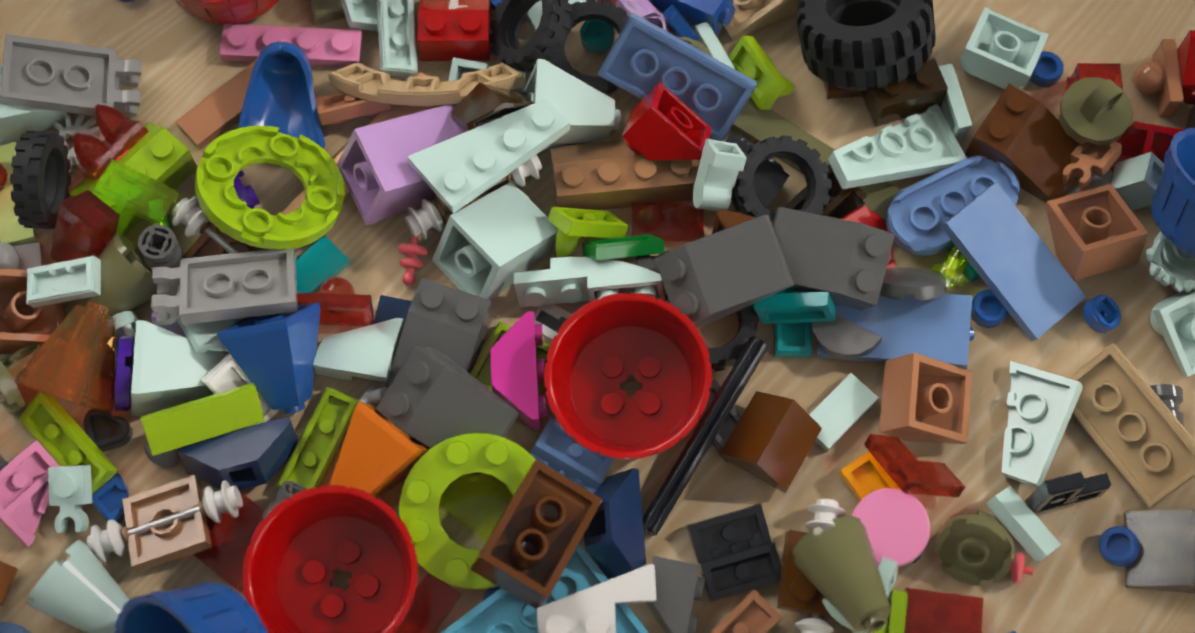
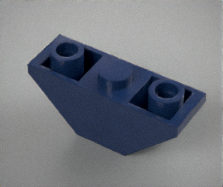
[177,416,298,491]
[584,468,646,580]

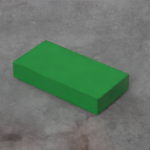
[582,234,665,260]

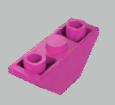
[490,311,547,431]

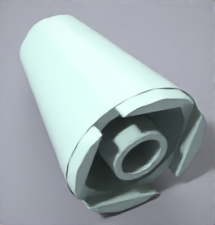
[26,540,130,633]

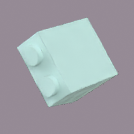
[432,181,558,301]

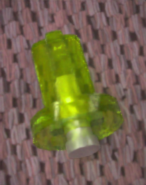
[931,244,969,290]

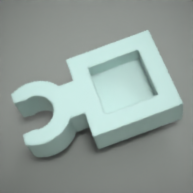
[48,465,92,533]

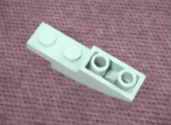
[514,257,665,307]

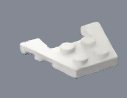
[537,564,657,633]

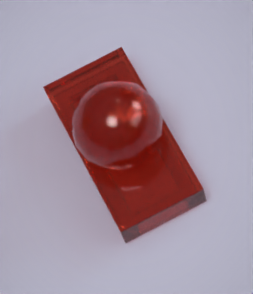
[297,277,374,326]

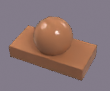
[1133,39,1184,117]

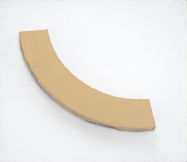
[328,62,525,106]

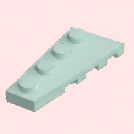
[407,98,570,214]
[828,104,966,189]

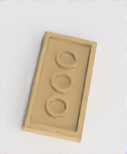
[1068,343,1195,509]

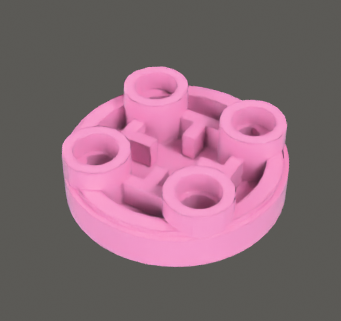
[852,488,930,567]

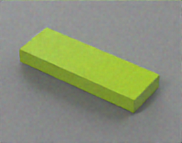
[140,383,265,456]
[276,386,359,489]
[18,391,118,494]

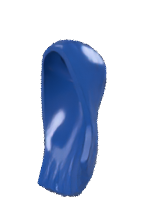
[239,41,326,149]

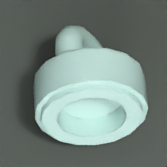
[101,311,139,342]

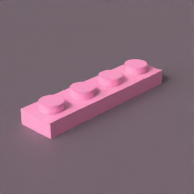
[220,24,363,67]

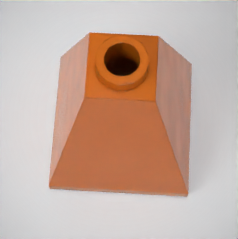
[329,401,431,499]

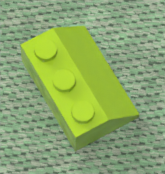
[69,122,198,237]

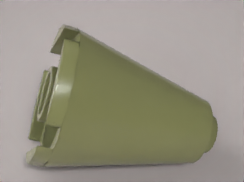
[65,233,157,334]
[792,515,891,633]

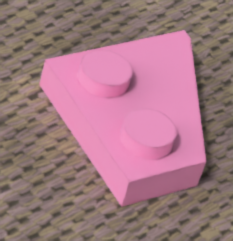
[0,440,60,548]

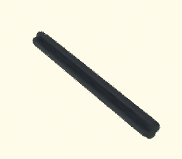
[643,336,768,536]

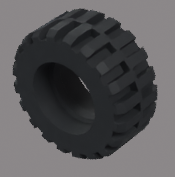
[796,0,936,91]

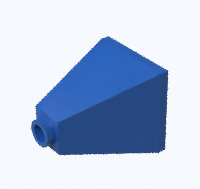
[218,302,320,414]

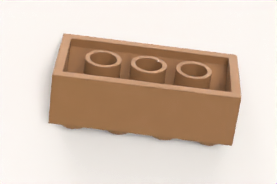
[550,140,699,210]

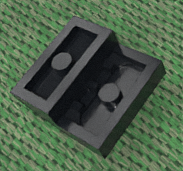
[686,504,781,602]

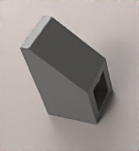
[645,556,705,633]

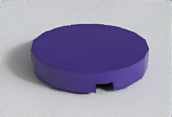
[115,335,135,412]

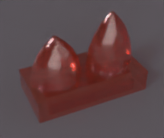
[74,104,149,180]
[631,202,704,241]

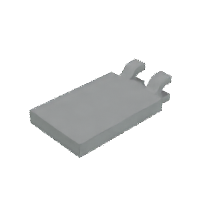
[0,34,142,118]
[151,247,298,327]

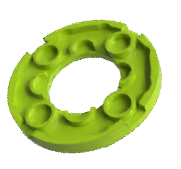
[195,126,345,250]
[399,433,535,589]

